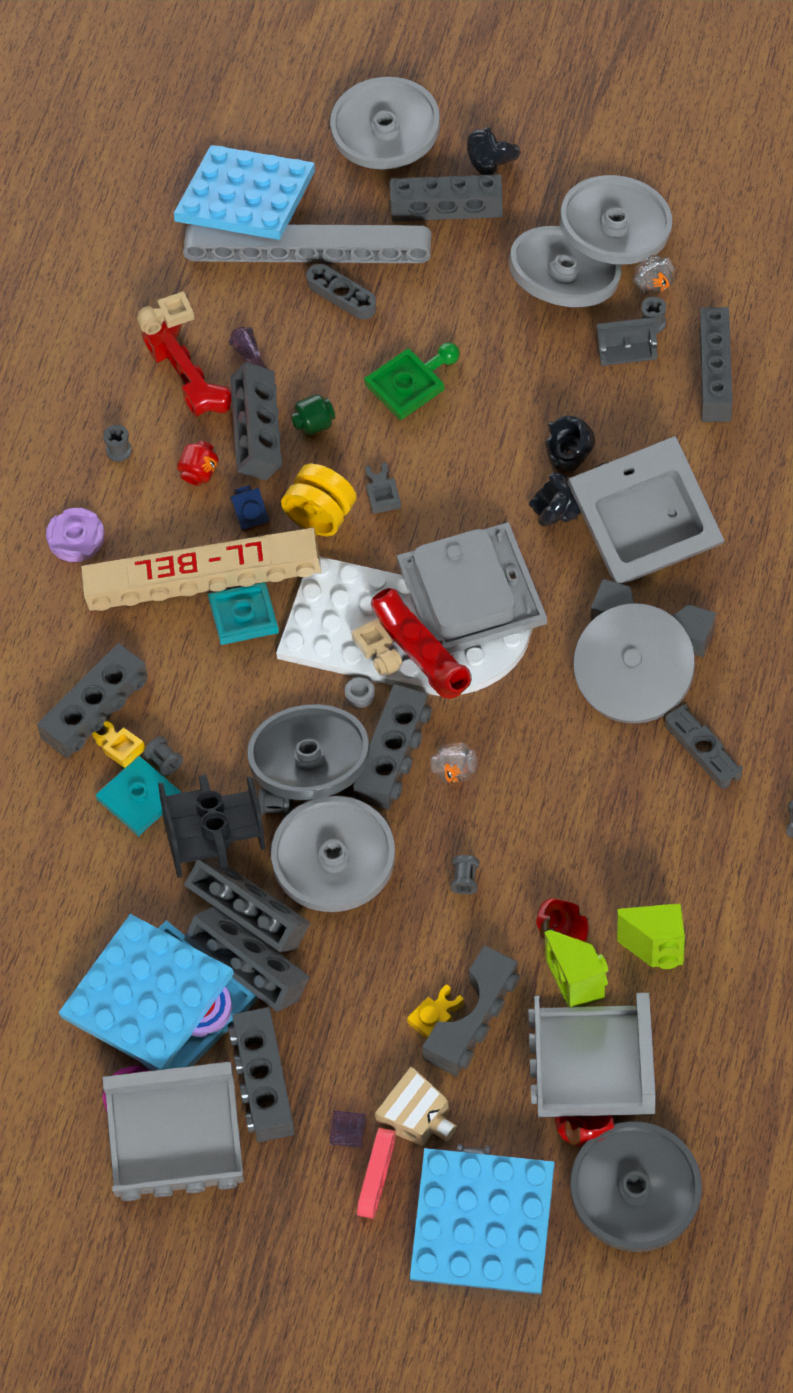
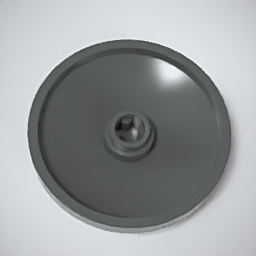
[247,704,369,800]
[570,1121,702,1252]

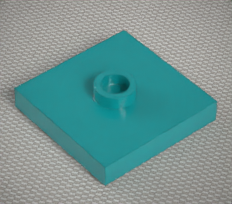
[208,582,279,645]
[95,756,181,837]

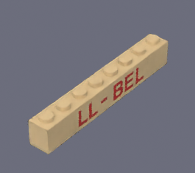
[81,528,322,611]

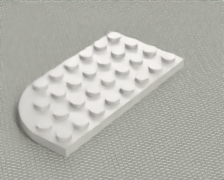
[276,557,533,696]

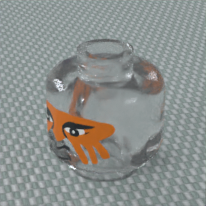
[632,254,676,296]
[431,742,477,783]

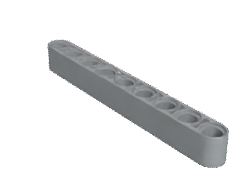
[183,224,432,263]

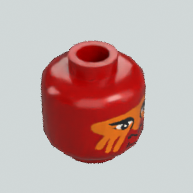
[177,441,219,486]

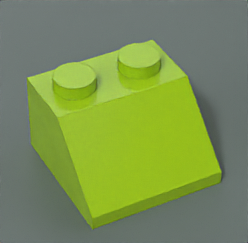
[617,903,685,969]
[544,930,608,1007]

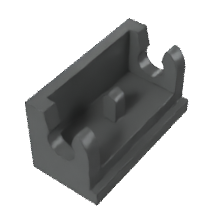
[597,317,658,366]

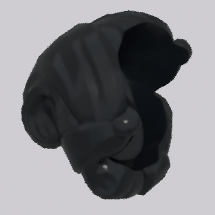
[467,127,521,175]
[545,415,595,472]
[529,472,581,527]

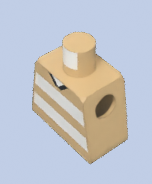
[375,1067,457,1145]

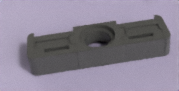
[665,705,743,789]

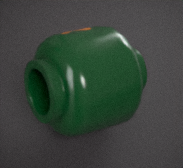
[290,394,335,436]

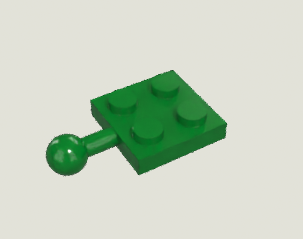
[364,342,460,421]

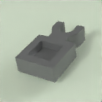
[365,462,401,514]

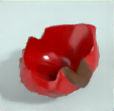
[536,898,589,942]
[554,1115,614,1147]

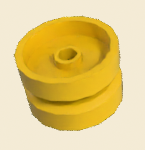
[281,463,357,537]

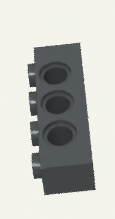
[390,175,503,221]
[699,307,732,422]
[230,362,283,480]
[37,643,148,759]
[353,684,432,810]
[184,857,311,952]
[184,906,310,1012]
[228,1007,295,1143]

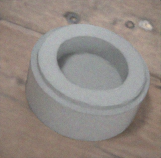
[345,677,375,708]

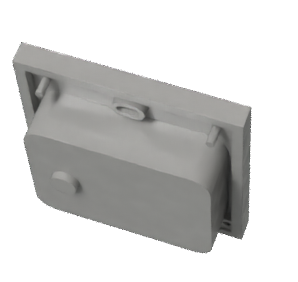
[568,436,724,585]
[397,522,547,653]

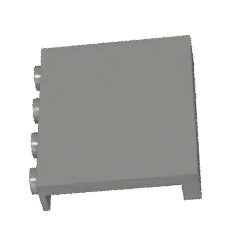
[528,993,655,1117]
[103,1062,244,1201]

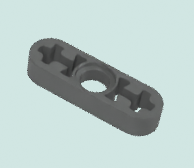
[306,264,377,319]

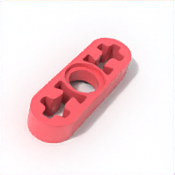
[357,1127,396,1219]

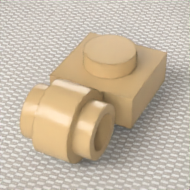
[137,291,194,335]
[351,619,402,676]

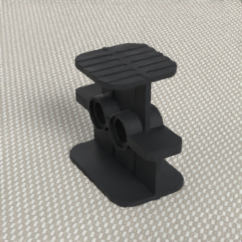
[158,774,265,878]

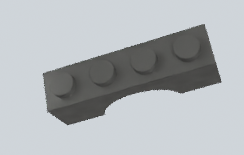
[591,579,716,657]
[422,945,520,1077]

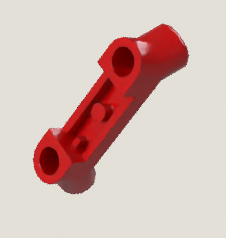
[142,321,232,417]
[370,588,472,699]

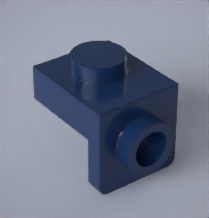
[229,485,269,530]

